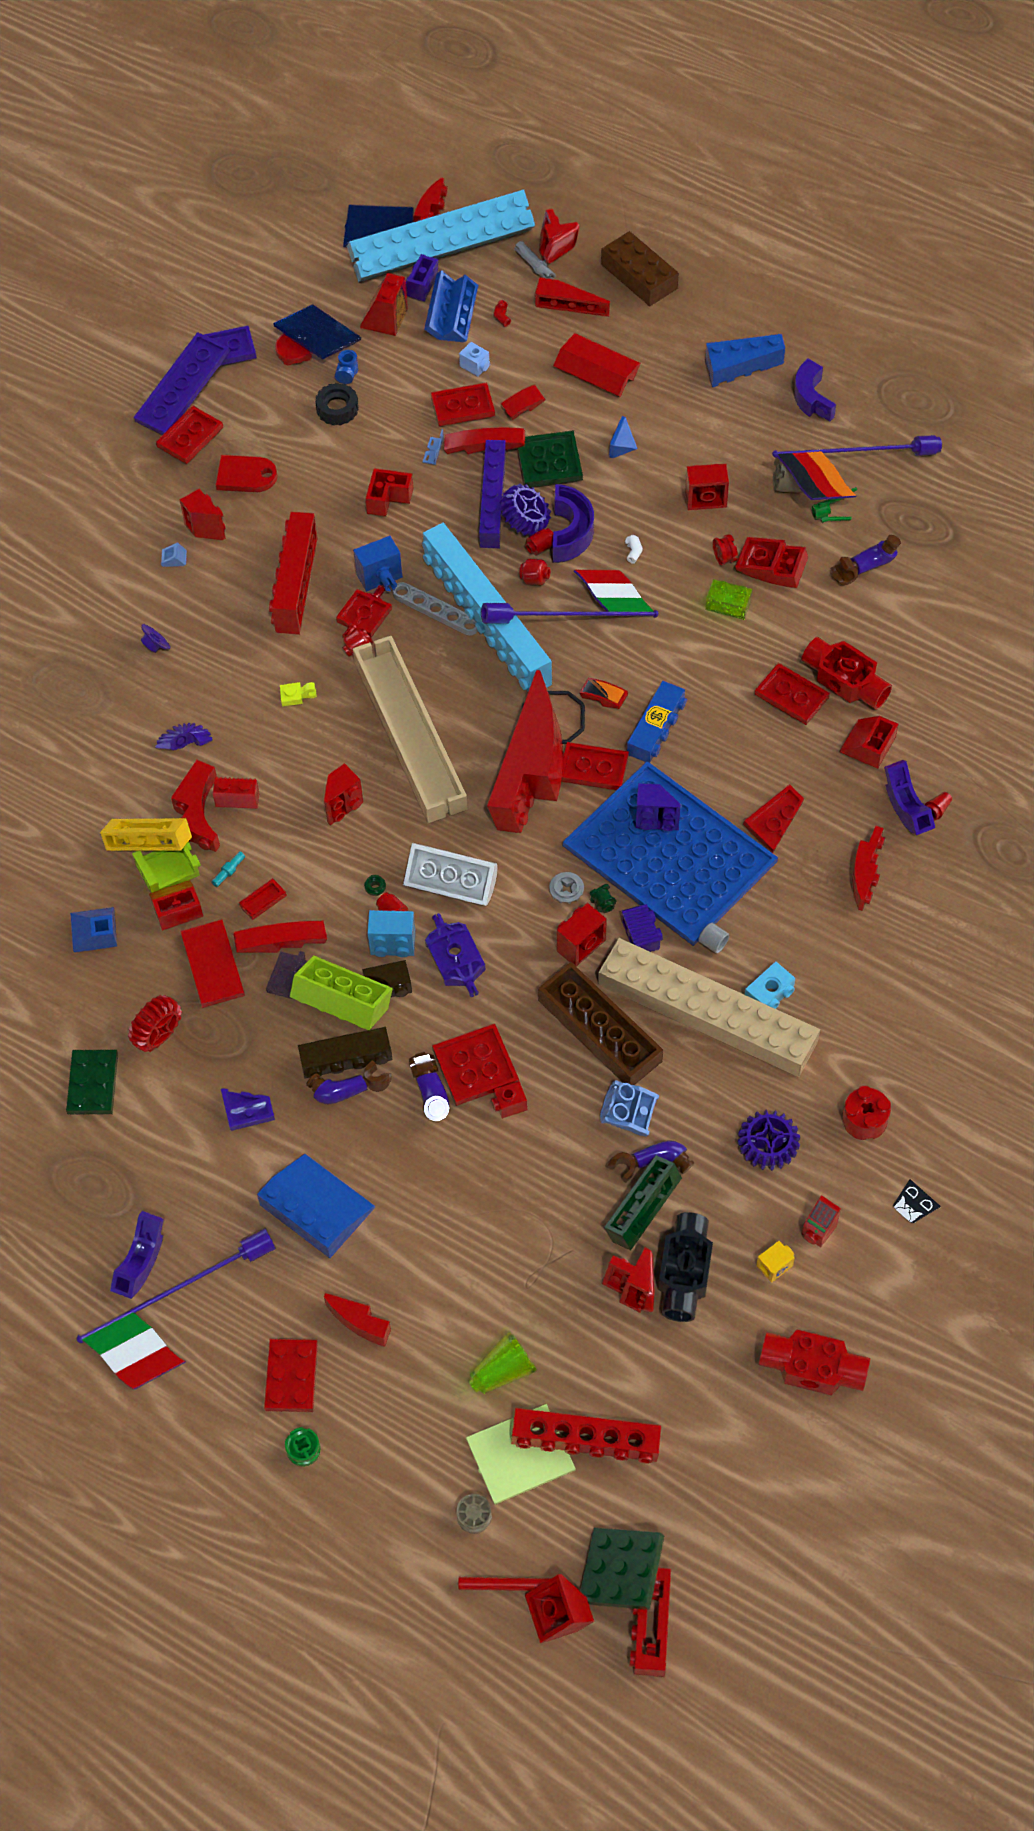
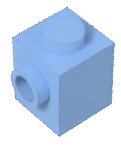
[459,342,490,377]

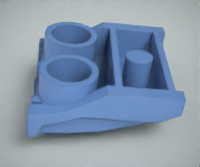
[600,1080,659,1137]

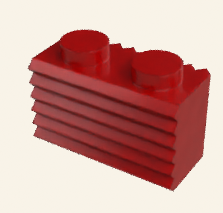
[213,777,260,809]

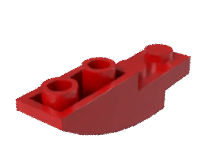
[414,178,448,222]
[853,826,886,911]

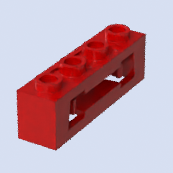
[630,1568,671,1677]

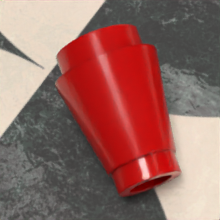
[925,792,952,821]

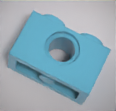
[745,962,795,1009]

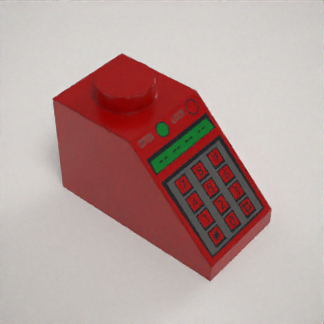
[802,1195,841,1247]

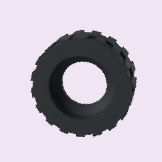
[315,383,359,426]

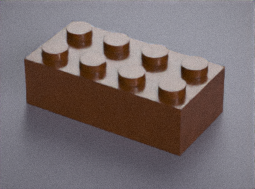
[601,231,679,307]

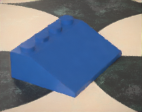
[257,1154,375,1258]

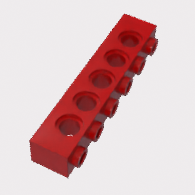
[511,1408,661,1464]

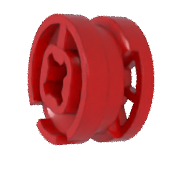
[713,534,738,566]

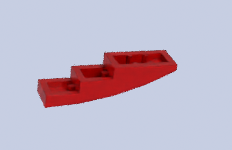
[444,427,525,454]
[233,920,327,953]

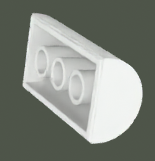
[403,843,497,906]

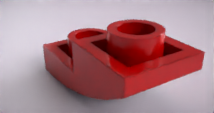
[501,384,546,420]

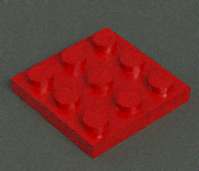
[432,1023,519,1106]

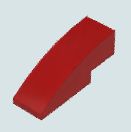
[324,1293,391,1347]

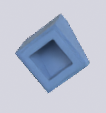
[161,543,187,567]

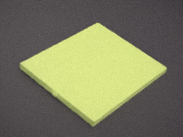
[466,1404,576,1505]

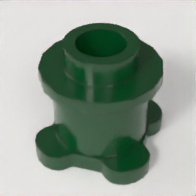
[589,884,617,913]

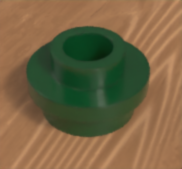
[364,875,386,896]

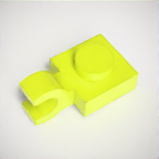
[280,682,317,707]

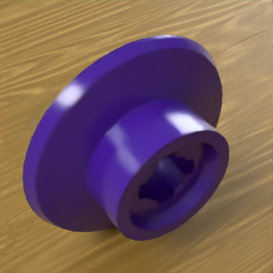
[140,624,171,652]

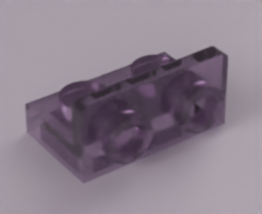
[266,951,308,999]

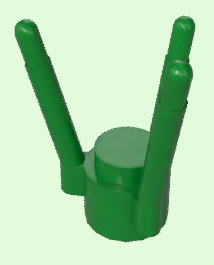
[811,487,857,523]

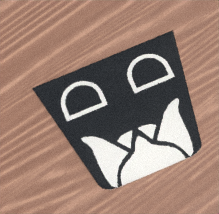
[893,1179,941,1223]

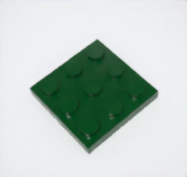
[517,430,583,487]
[580,1528,664,1610]

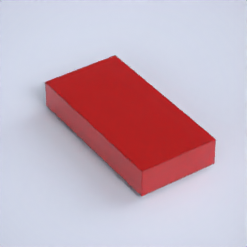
[239,878,287,920]

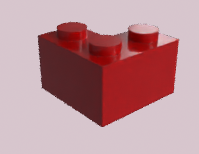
[365,468,414,516]

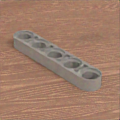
[393,582,478,636]

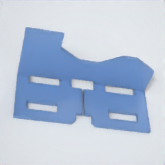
[422,429,444,465]

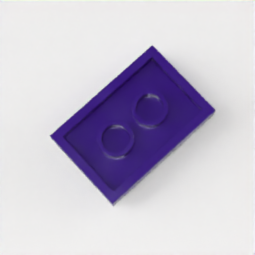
[193,325,257,366]

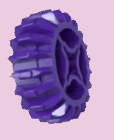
[499,484,551,536]
[738,1110,800,1171]

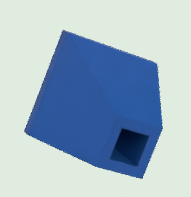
[70,907,117,952]

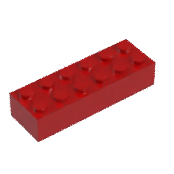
[269,512,318,635]

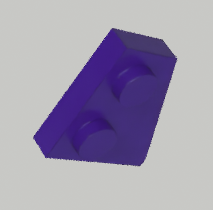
[221,1088,275,1131]

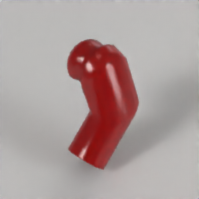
[494,300,511,327]

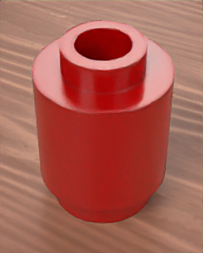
[525,528,553,556]
[376,892,408,911]

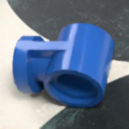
[335,350,358,384]

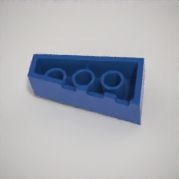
[705,334,785,388]

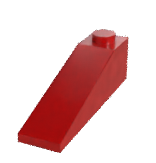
[535,277,610,317]

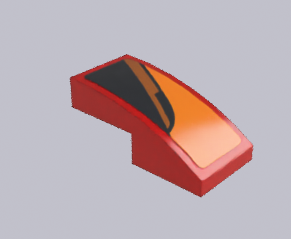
[580,678,629,709]

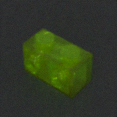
[706,579,752,620]

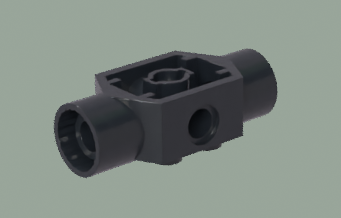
[658,1212,713,1322]

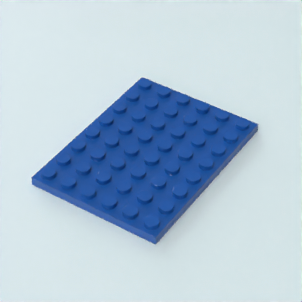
[563,761,778,946]

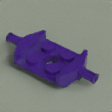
[425,913,486,997]

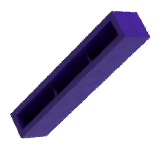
[479,440,506,549]

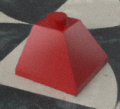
[525,1574,595,1643]

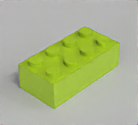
[290,956,393,1030]

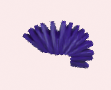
[155,723,213,750]

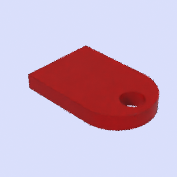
[216,455,277,492]

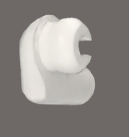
[625,535,643,564]

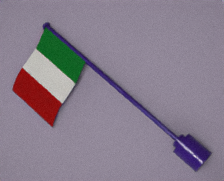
[481,570,659,624]
[76,1228,275,1390]

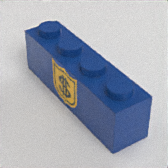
[627,680,687,763]

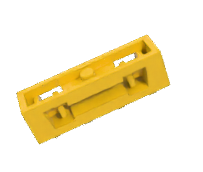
[100,818,192,851]

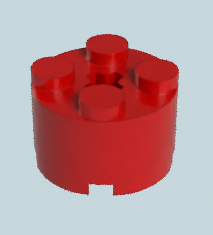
[842,1085,891,1140]

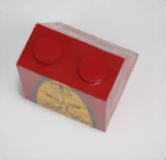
[360,273,408,336]

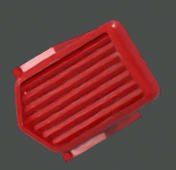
[539,209,579,264]
[602,1247,654,1313]

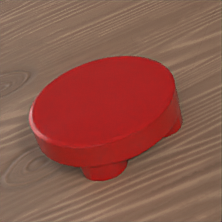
[275,331,314,366]

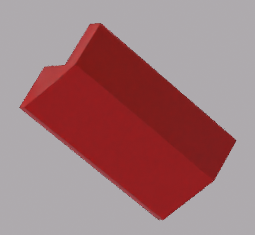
[553,333,641,397]

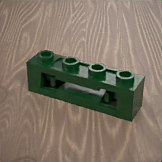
[604,1155,682,1251]

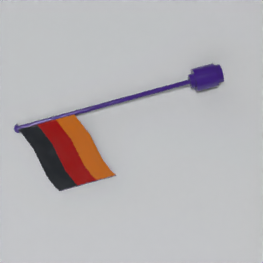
[772,435,942,500]

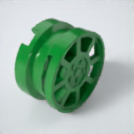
[285,1427,321,1467]

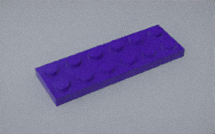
[133,332,230,435]

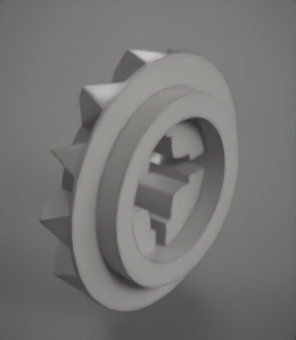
[549,872,584,905]

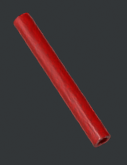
[459,1577,551,1591]

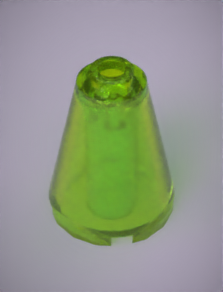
[468,1331,537,1394]

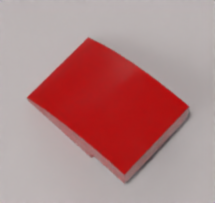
[735,537,808,588]

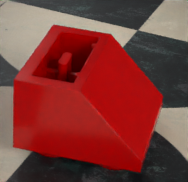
[179,488,226,540]
[840,716,899,769]
[324,763,364,826]
[149,880,203,931]

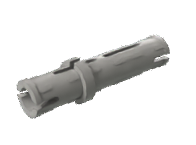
[514,241,556,279]

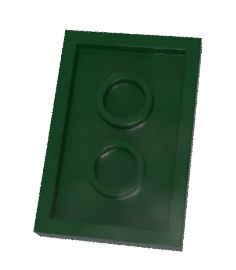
[66,1050,118,1115]

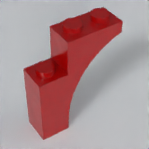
[171,759,220,852]

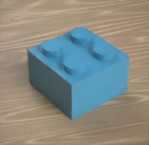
[368,910,416,957]

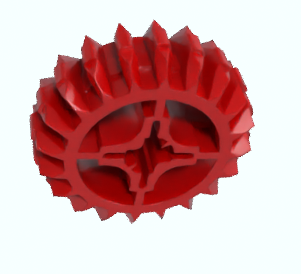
[128,995,182,1052]

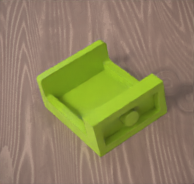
[132,841,201,893]

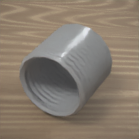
[699,922,729,953]

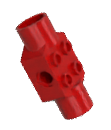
[801,637,892,709]
[759,1329,871,1396]

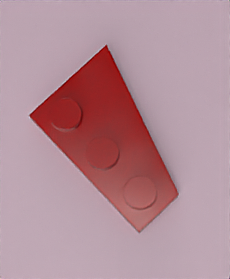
[743,784,804,853]

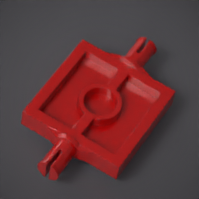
[336,585,392,638]

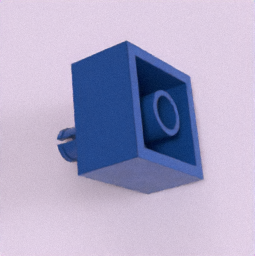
[353,536,403,592]

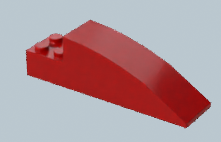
[487,670,563,833]

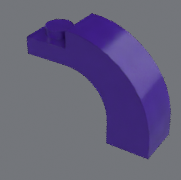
[794,358,836,422]
[884,760,935,835]
[110,1211,164,1299]

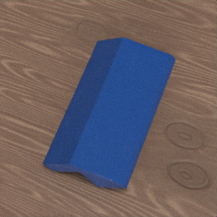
[424,270,478,342]

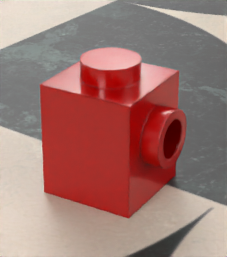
[491,1081,528,1118]

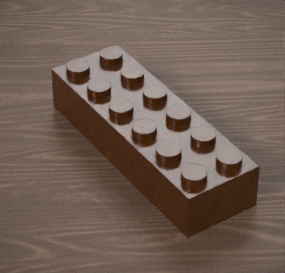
[538,962,663,1085]

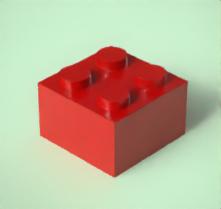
[685,464,729,510]
[557,902,607,967]

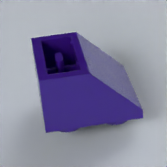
[636,783,681,831]

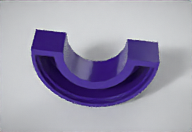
[553,484,594,562]

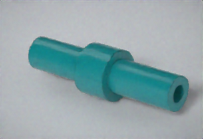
[211,851,246,887]

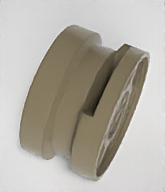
[456,1494,492,1534]

